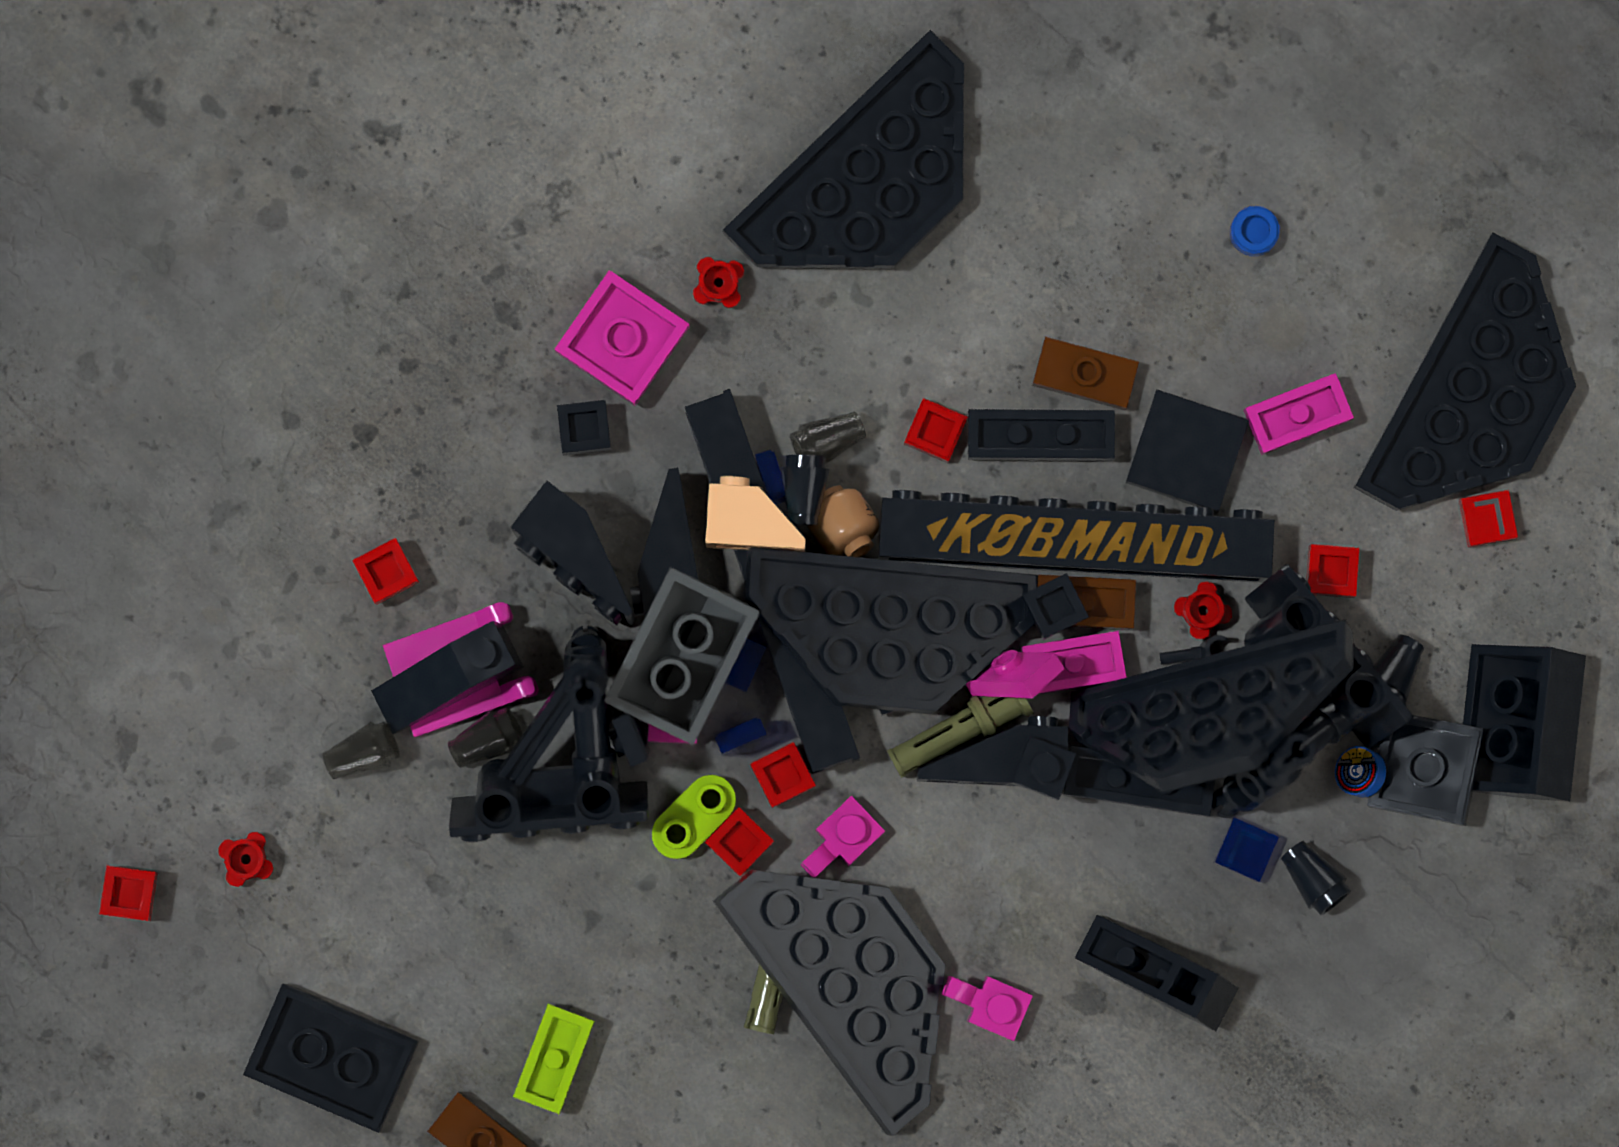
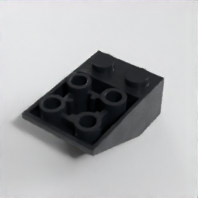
[510,480,636,626]

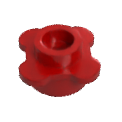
[693,257,744,308]
[1174,581,1232,640]
[218,832,273,887]

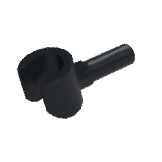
[1159,635,1228,665]

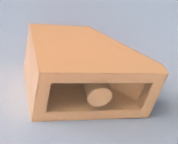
[706,476,805,552]

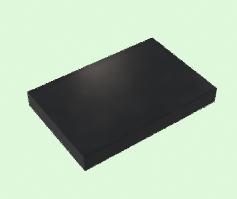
[243,984,419,1133]

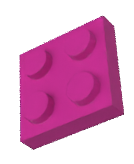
[554,270,690,406]

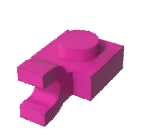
[800,796,885,878]
[941,976,1033,1041]

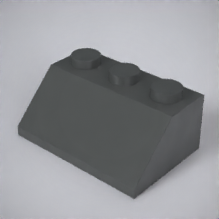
[604,567,760,745]

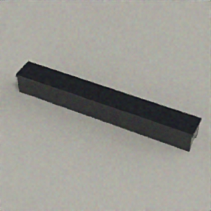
[685,389,860,774]

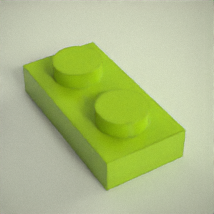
[513,1004,595,1114]

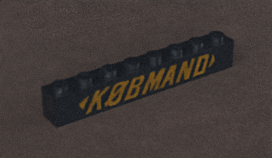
[878,490,1275,583]

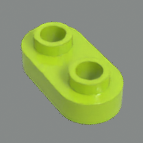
[652,775,736,859]

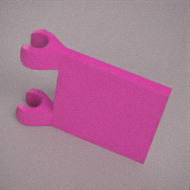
[383,602,539,738]

